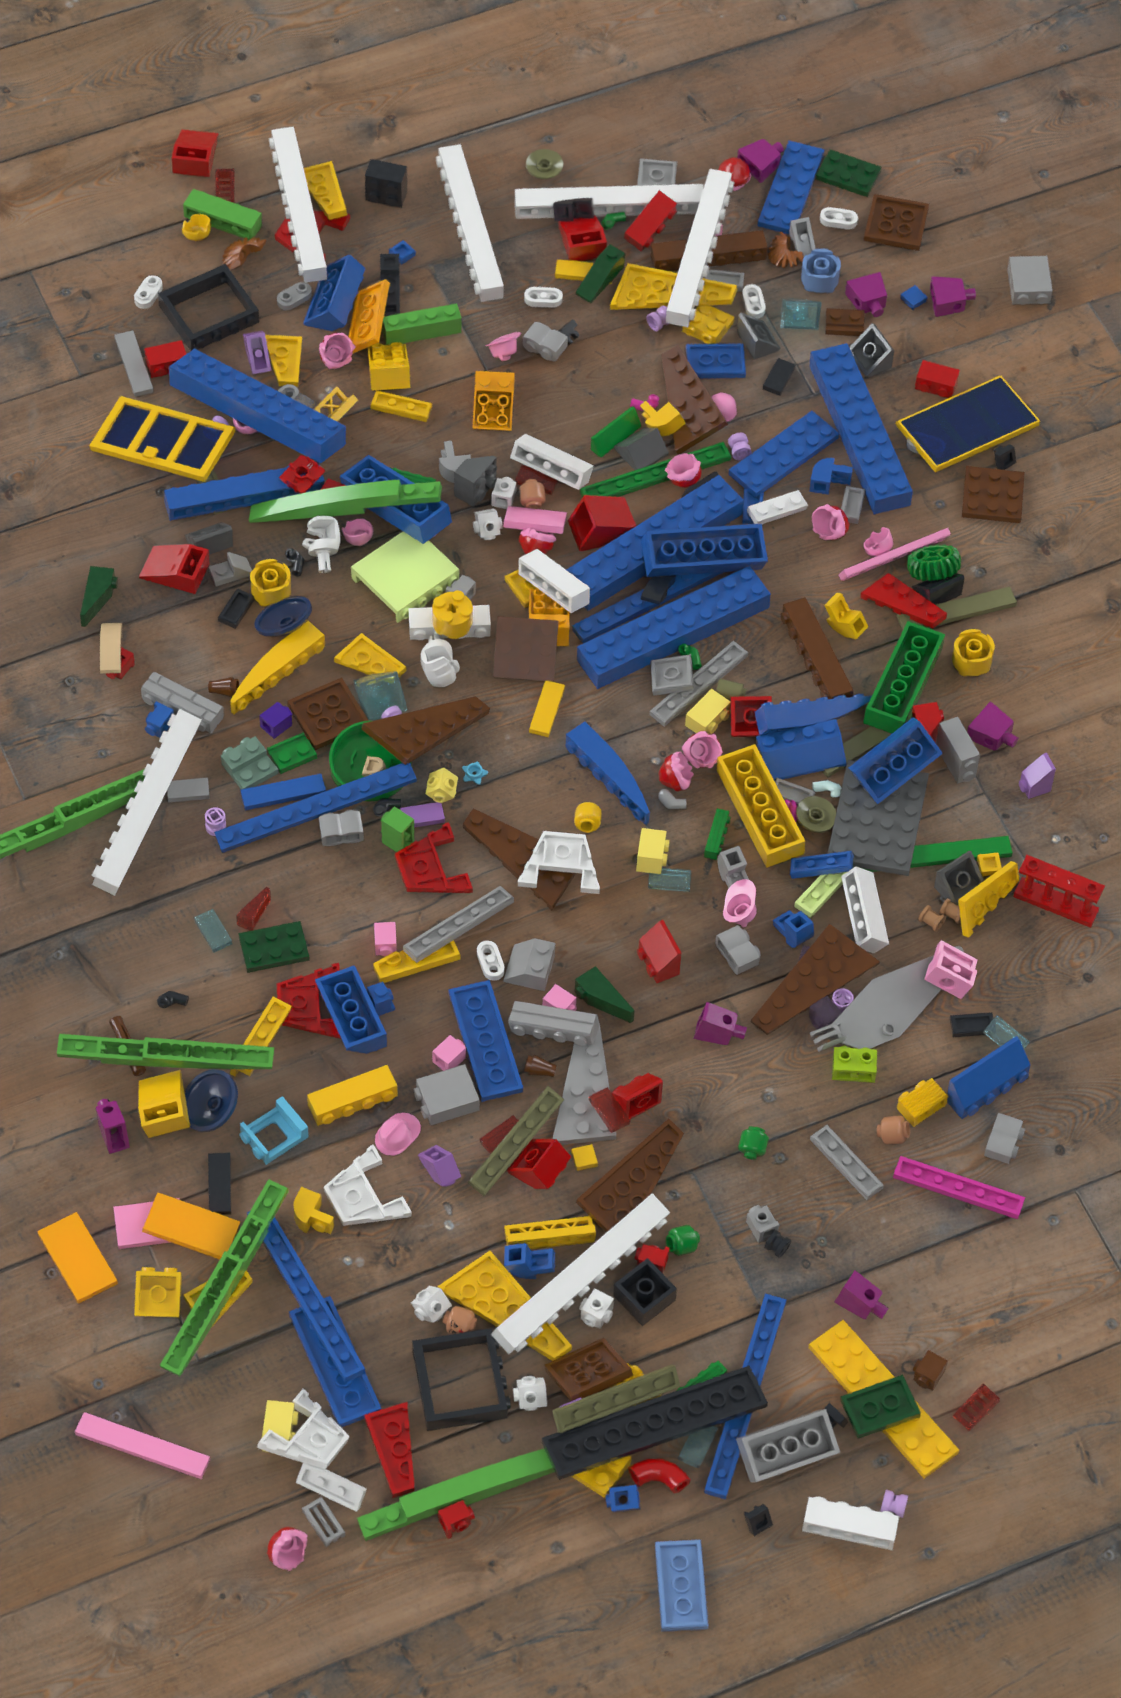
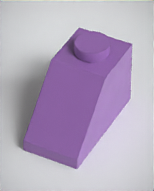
[243,331,272,374]
[1019,753,1056,799]
[418,1145,461,1186]

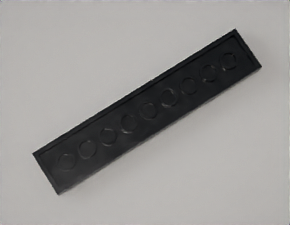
[541,1365,768,1480]

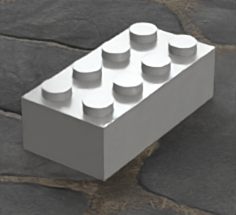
[736,1409,840,1482]

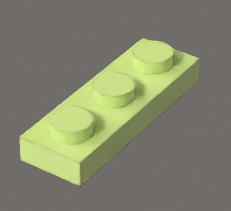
[794,872,847,918]

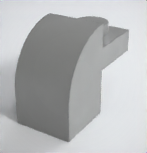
[439,441,471,483]
[717,846,749,889]

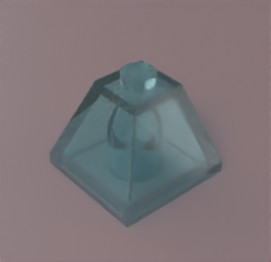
[780,298,821,330]
[353,671,408,721]

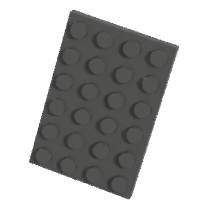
[828,760,929,876]

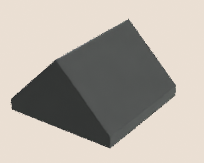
[737,312,781,359]
[849,323,894,378]
[614,428,669,470]
[185,522,233,555]
[934,851,984,906]

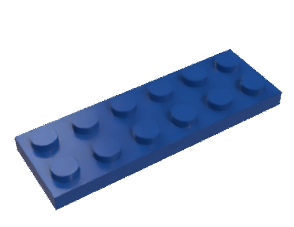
[758,141,825,235]
[728,411,839,498]
[449,980,523,1102]
[289,1296,382,1428]

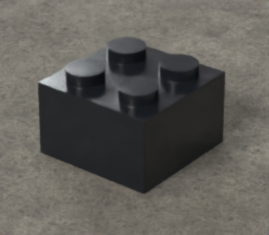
[365,159,407,208]
[613,1258,677,1326]

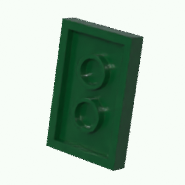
[816,149,882,198]
[238,921,310,973]
[840,1375,921,1439]

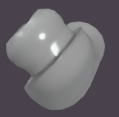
[658,789,686,809]

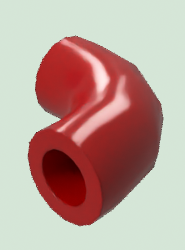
[628,1458,691,1494]

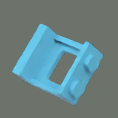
[239,1096,309,1165]

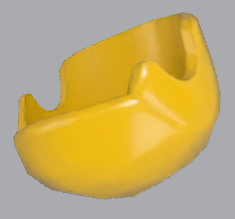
[182,214,211,241]

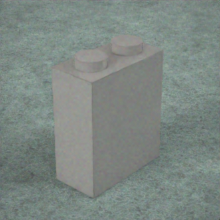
[1007,256,1052,305]
[936,717,980,784]
[414,1064,480,1126]

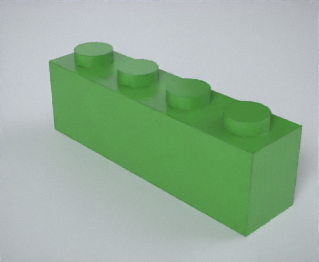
[183,189,262,240]
[382,304,462,345]

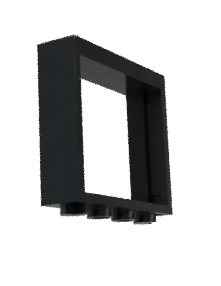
[158,264,259,351]
[412,1328,511,1431]

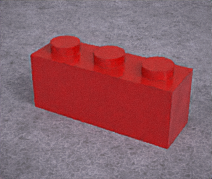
[624,190,677,252]

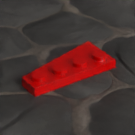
[861,573,947,629]
[364,1402,415,1498]

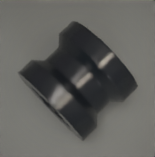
[764,1230,791,1258]

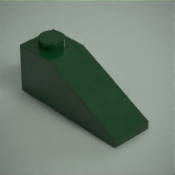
[576,244,625,303]
[80,566,118,627]
[574,966,635,1023]

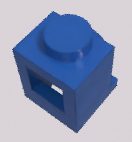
[145,701,174,738]
[367,982,395,1016]
[606,1485,641,1512]

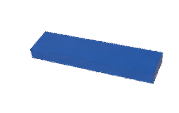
[240,774,326,810]

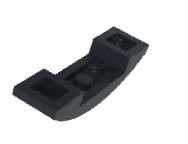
[380,254,400,317]

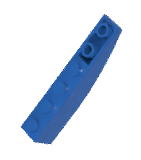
[755,694,872,735]
[565,721,650,825]

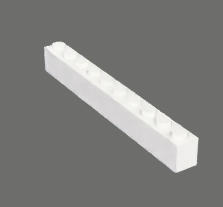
[269,127,327,283]
[436,144,504,302]
[666,169,734,327]
[515,184,703,219]
[92,709,201,896]
[491,1193,670,1354]

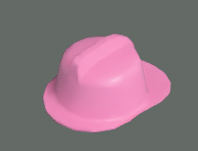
[485,332,521,361]
[723,879,757,927]
[375,1113,421,1156]

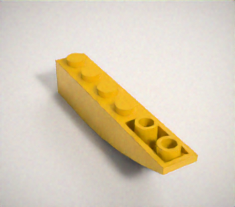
[230,621,325,715]

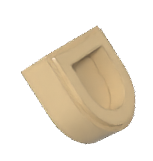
[362,756,386,777]

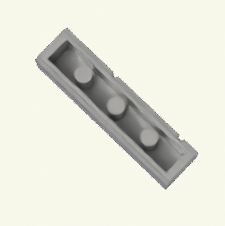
[141,672,224,733]
[508,1001,599,1046]

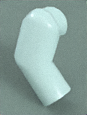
[812,780,842,797]

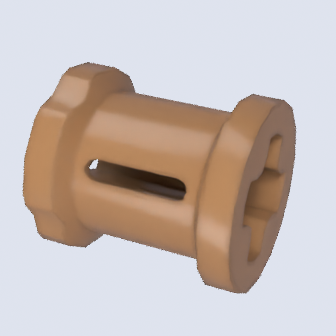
[939,898,961,924]
[918,905,946,932]

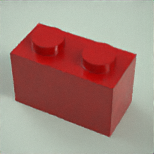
[144,340,186,378]
[915,360,960,398]

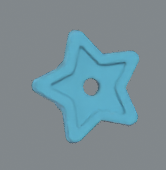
[462,761,488,785]

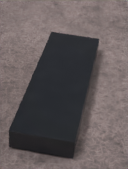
[208,1153,231,1215]

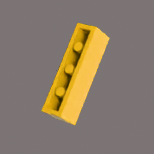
[307,1065,398,1126]

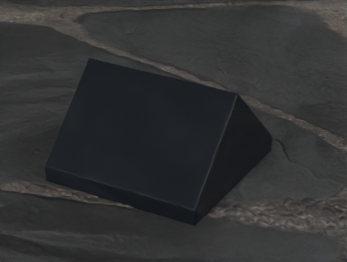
[912,573,965,605]

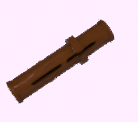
[109,1016,146,1076]

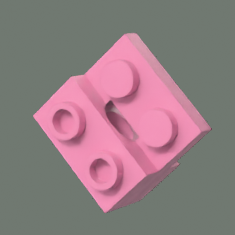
[924,940,978,999]

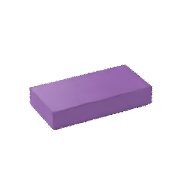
[400,802,445,827]

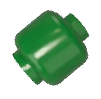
[738,1126,769,1160]
[666,1225,700,1256]

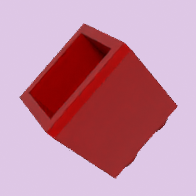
[568,495,636,551]

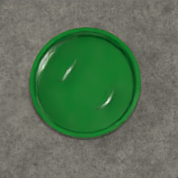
[329,721,412,802]

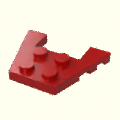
[275,210,350,260]
[395,822,473,893]
[276,963,341,1039]

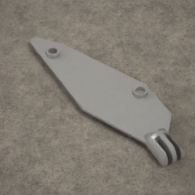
[810,946,964,1052]

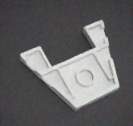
[518,831,600,894]
[324,1145,412,1226]
[257,1389,350,1469]

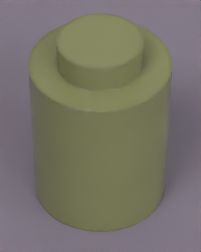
[716,679,747,702]

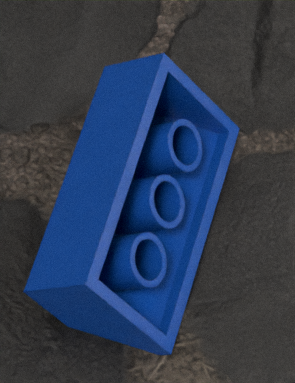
[303,254,365,331]
[849,717,943,804]
[756,719,847,781]
[315,965,387,1054]
[947,1036,1031,1119]

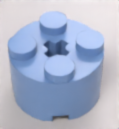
[801,249,841,293]

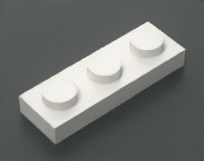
[747,490,808,524]
[296,1463,367,1511]

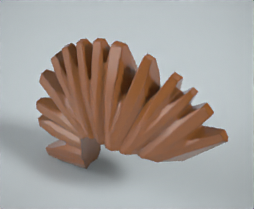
[768,232,804,268]
[222,237,266,270]

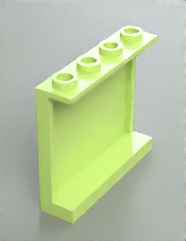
[351,532,459,623]

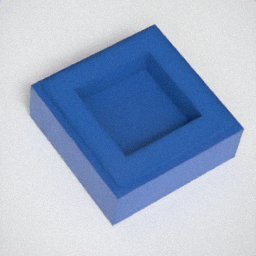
[389,240,416,265]
[900,285,927,310]

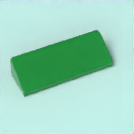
[591,406,641,458]

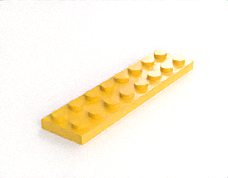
[808,1320,959,1479]

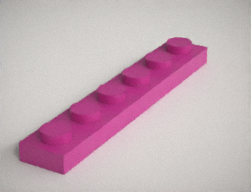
[893,1156,1025,1219]

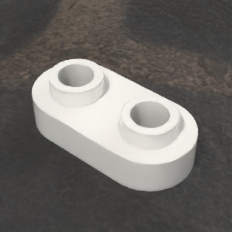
[820,207,858,229]
[134,276,163,309]
[742,285,765,319]
[524,287,563,307]
[477,941,504,981]

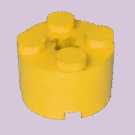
[250,559,291,607]
[432,590,473,639]
[952,629,995,676]

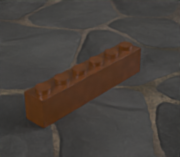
[651,230,768,271]
[780,597,854,700]

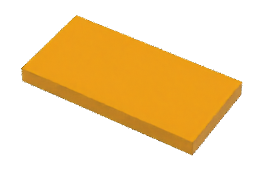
[348,279,390,354]
[142,1192,240,1259]
[37,1212,118,1304]

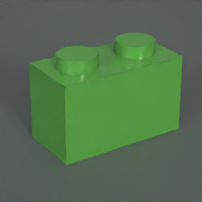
[381,806,414,852]

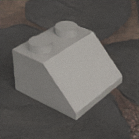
[503,938,555,991]

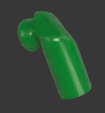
[601,212,626,230]
[678,643,702,670]

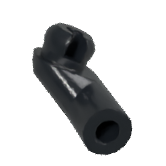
[285,548,304,577]
[373,798,401,816]
[157,991,189,1008]

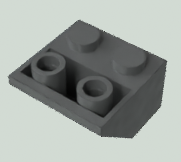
[454,456,497,507]

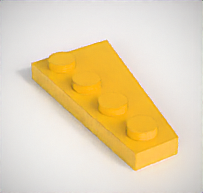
[303,161,347,220]
[958,861,1020,937]
[373,940,461,983]

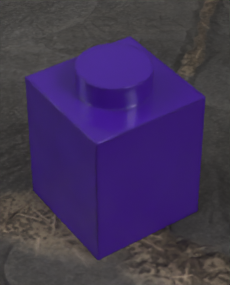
[260,702,292,739]

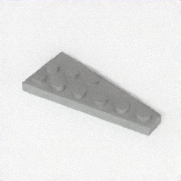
[553,1023,616,1145]

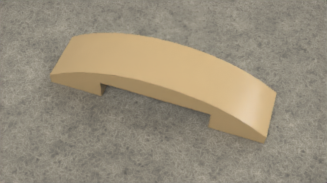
[100,623,122,674]

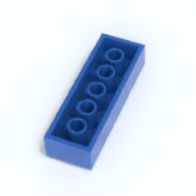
[340,455,452,544]
[641,524,768,577]

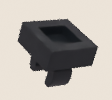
[559,319,580,345]
[993,444,1017,470]
[824,1403,849,1429]
[744,1504,773,1536]

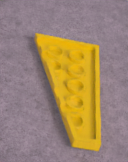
[610,263,737,310]
[437,1251,572,1361]

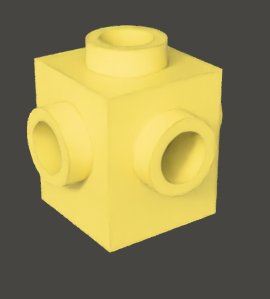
[425,768,458,803]

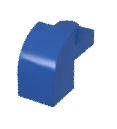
[809,458,853,495]
[773,910,814,948]
[504,1243,555,1279]

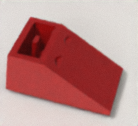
[171,129,219,177]
[557,214,607,261]
[139,544,210,594]

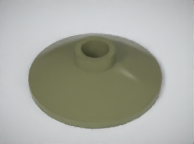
[526,149,563,179]
[796,796,836,833]

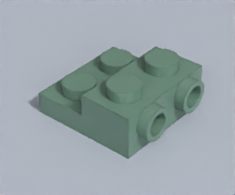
[221,736,278,790]

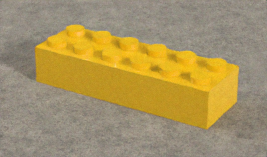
[717,744,805,868]

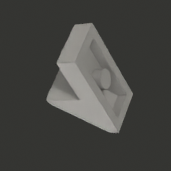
[790,217,816,256]
[209,552,252,587]

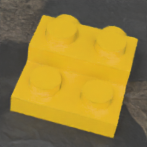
[682,305,735,344]
[134,1267,182,1318]
[571,1456,631,1498]

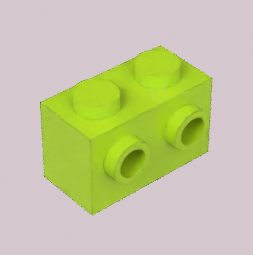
[832,1046,877,1083]

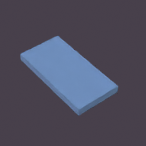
[655,1540,708,1632]

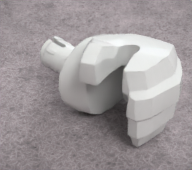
[302,516,341,573]
[421,634,460,687]

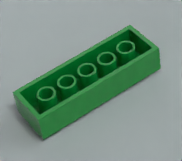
[863,621,945,734]

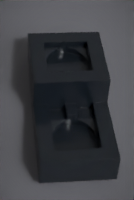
[553,198,594,221]
[641,575,676,605]

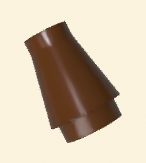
[208,677,240,697]
[524,1055,557,1077]

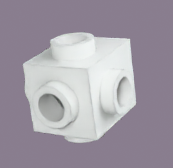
[473,509,503,540]
[411,1286,452,1323]
[579,1288,614,1329]
[513,1376,547,1411]

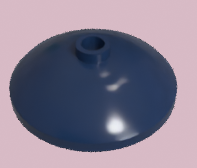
[254,596,312,637]
[184,1069,238,1132]

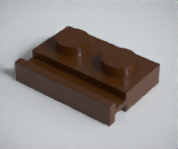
[825,308,865,336]

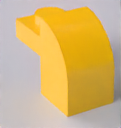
[640,401,686,436]
[824,593,868,639]
[294,1187,334,1234]

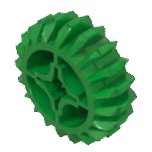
[907,544,961,582]

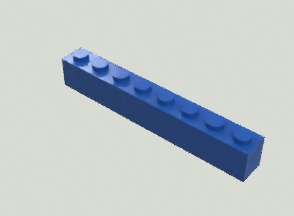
[164,462,325,521]

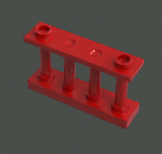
[1013,855,1105,928]

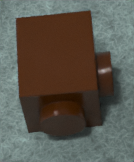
[912,1350,948,1391]

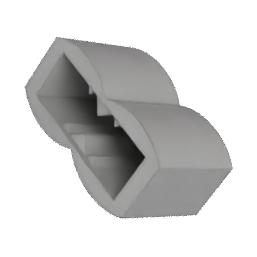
[523,322,568,361]
[319,810,364,846]
[715,925,761,975]
[984,1113,1025,1164]

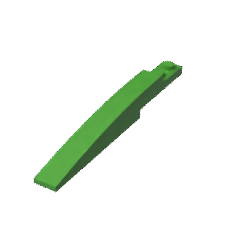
[249,479,442,523]
[0,769,146,859]
[57,1034,274,1069]
[160,1179,289,1376]
[357,1449,555,1541]

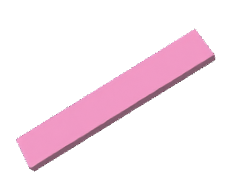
[839,528,951,581]
[75,1412,210,1479]

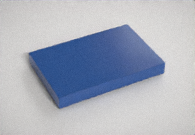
[686,343,746,378]

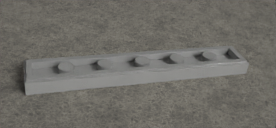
[650,641,748,727]
[403,886,514,963]

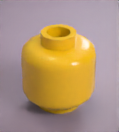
[574,802,602,833]

